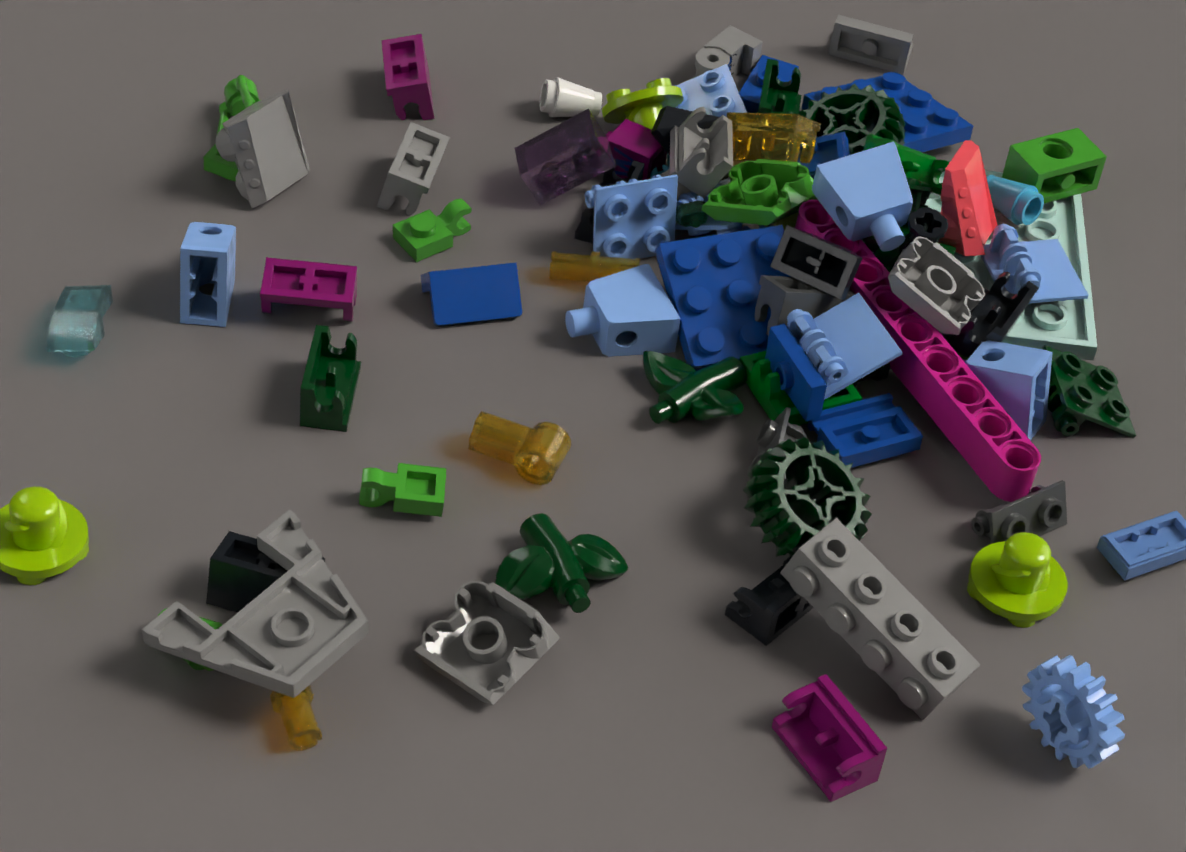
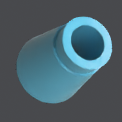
[986,175,1044,225]

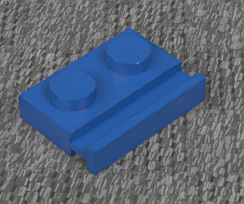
[807,393,923,467]

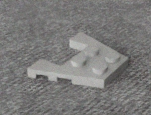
[142,509,369,698]

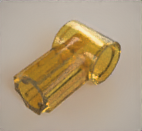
[468,411,572,485]

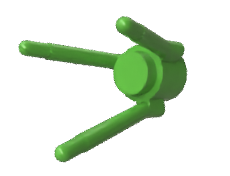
[216,75,260,137]

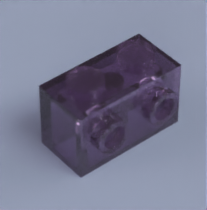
[514,109,615,206]

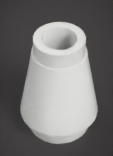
[540,77,602,117]

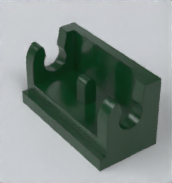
[755,59,802,142]
[300,325,361,432]

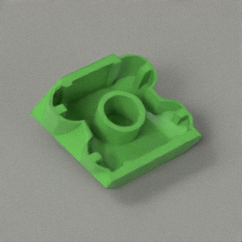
[701,159,818,225]

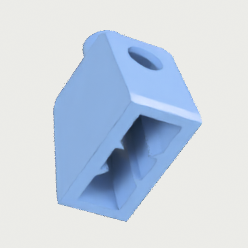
[811,141,913,251]
[180,222,236,327]
[565,264,681,357]
[962,340,1053,440]

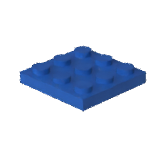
[801,72,973,152]
[655,225,791,371]

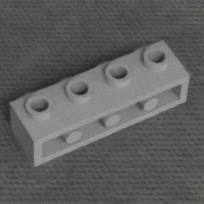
[780,518,981,720]

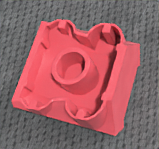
[938,140,998,256]

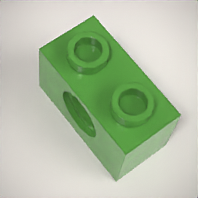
[1002,128,1107,203]

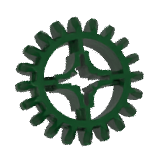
[792,83,905,155]
[743,437,872,558]

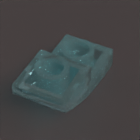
[46,285,113,357]

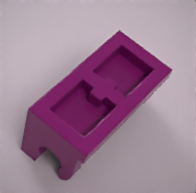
[381,34,435,120]
[260,257,357,321]
[772,674,887,802]

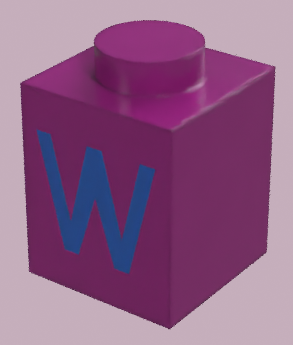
[600,119,667,180]

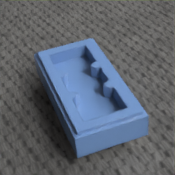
[1096,510,1186,581]

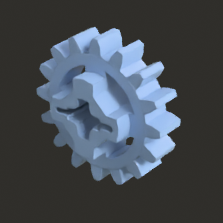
[1022,655,1125,769]

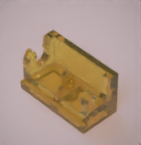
[727,112,821,163]

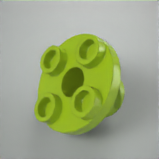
[602,78,684,130]
[0,486,89,586]
[967,532,1068,628]

